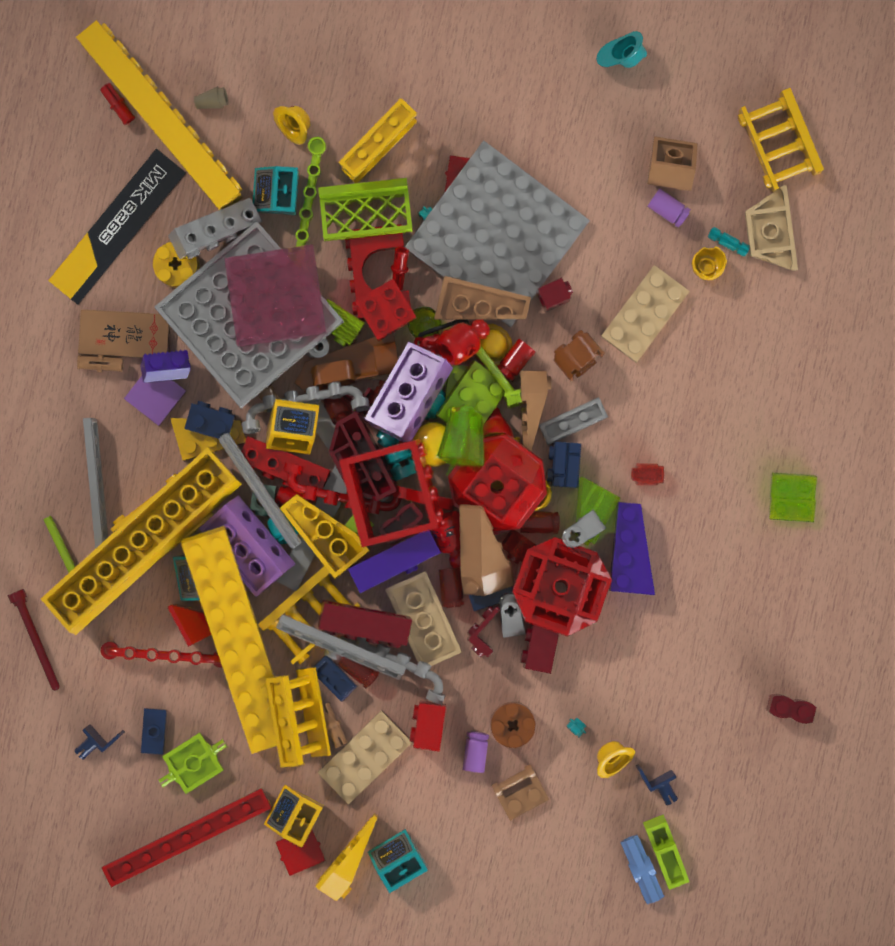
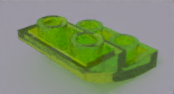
[769,472,817,522]

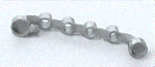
[242,382,370,434]
[324,636,445,705]

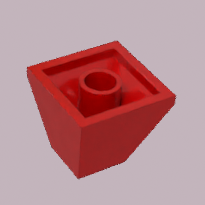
[167,604,212,647]

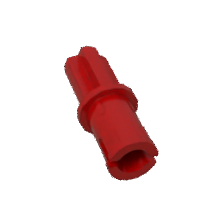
[100,83,136,125]
[391,247,409,291]

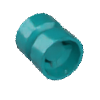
[384,448,417,482]

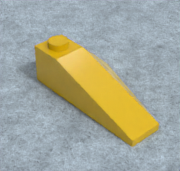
[280,494,370,579]
[315,813,378,901]

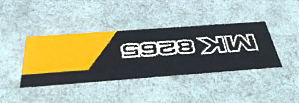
[48,148,186,305]

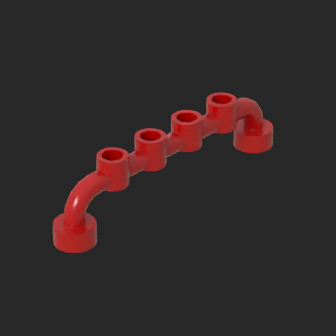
[283,463,402,515]
[101,641,222,668]

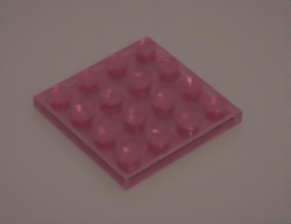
[224,244,327,347]

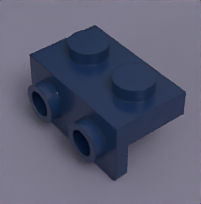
[184,401,236,439]

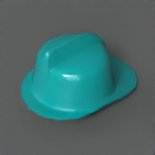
[596,31,647,68]

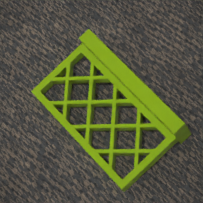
[318,178,413,241]

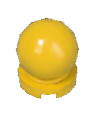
[412,422,455,467]

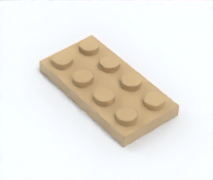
[601,265,690,363]
[385,571,462,666]
[318,710,412,805]

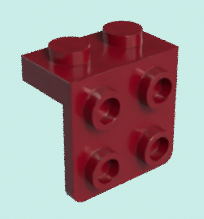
[467,605,500,658]

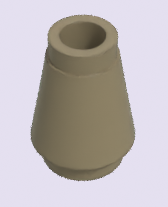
[194,86,228,109]

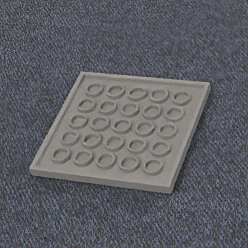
[405,140,590,327]
[154,221,344,408]

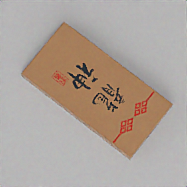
[78,310,170,358]

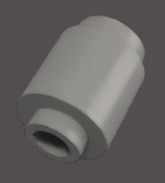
[306,338,329,358]

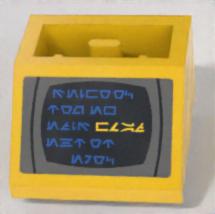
[266,399,319,455]
[264,785,324,848]

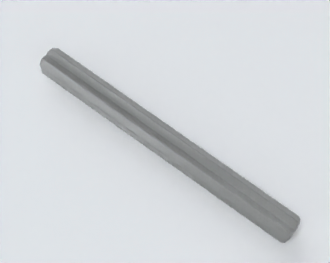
[219,433,301,549]

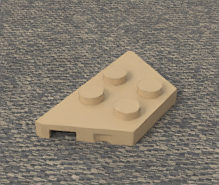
[744,185,798,271]

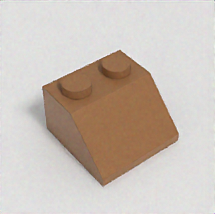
[647,137,698,191]

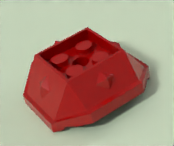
[448,433,547,531]
[512,537,612,637]

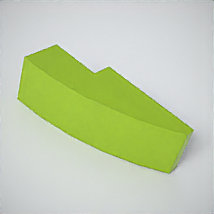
[643,815,690,890]

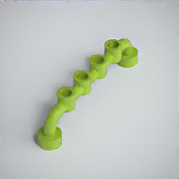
[288,137,326,265]

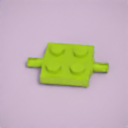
[158,732,228,794]

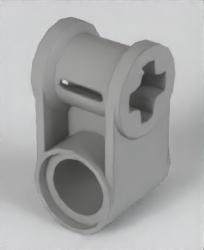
[562,509,606,547]
[499,593,525,638]

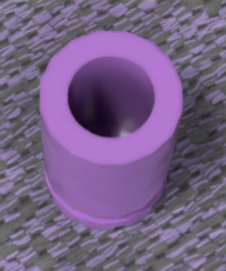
[647,188,691,227]
[463,731,489,773]

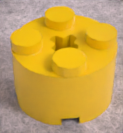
[153,242,200,288]

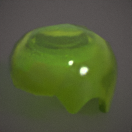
[408,306,442,338]

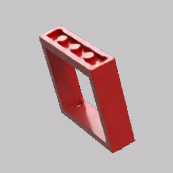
[339,439,444,547]

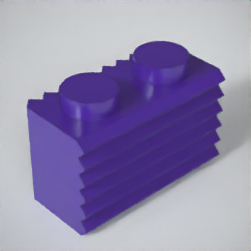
[140,350,190,383]

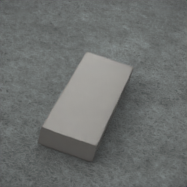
[539,397,608,445]

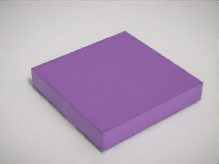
[124,376,187,426]

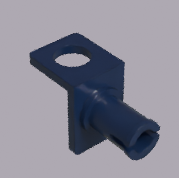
[74,724,125,760]
[636,764,678,805]

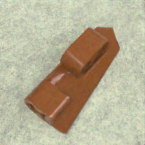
[295,333,398,393]

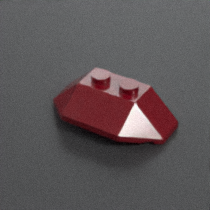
[329,411,398,501]

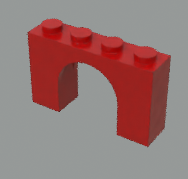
[345,224,411,320]

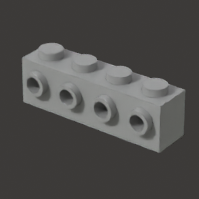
[168,198,262,259]

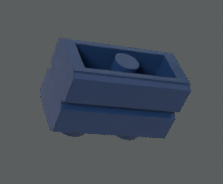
[547,442,581,488]

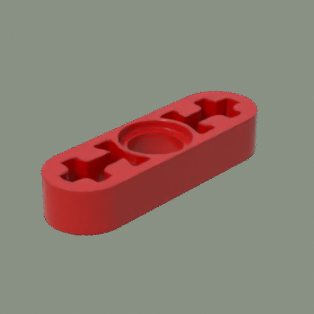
[393,486,454,511]

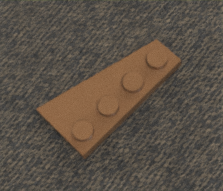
[434,276,531,320]

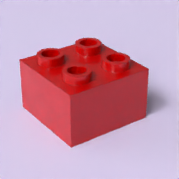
[355,278,417,342]
[409,700,446,752]

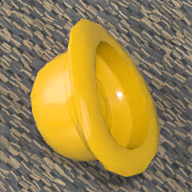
[273,106,310,145]
[475,324,513,366]
[597,741,635,778]

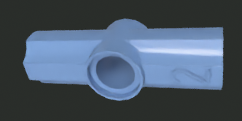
[620,835,664,904]

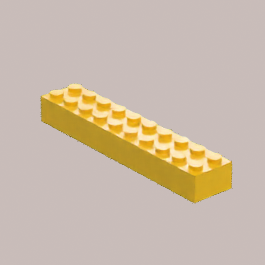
[76,20,243,210]
[41,447,242,635]
[181,525,277,754]

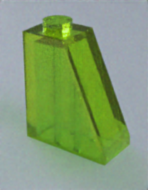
[437,405,484,466]
[574,476,620,546]

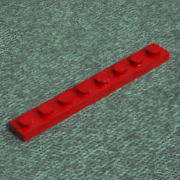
[101,788,272,887]

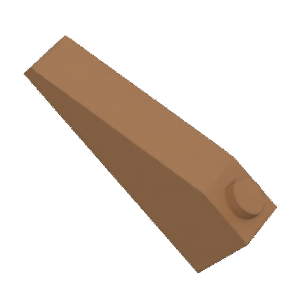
[519,371,552,451]
[460,505,514,596]

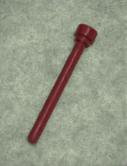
[7,589,60,691]

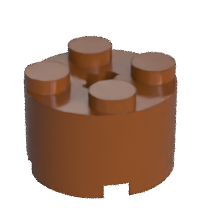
[553,330,605,381]
[490,702,536,748]

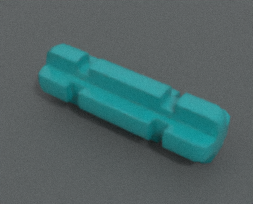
[708,227,750,256]

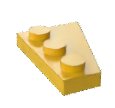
[170,418,246,461]

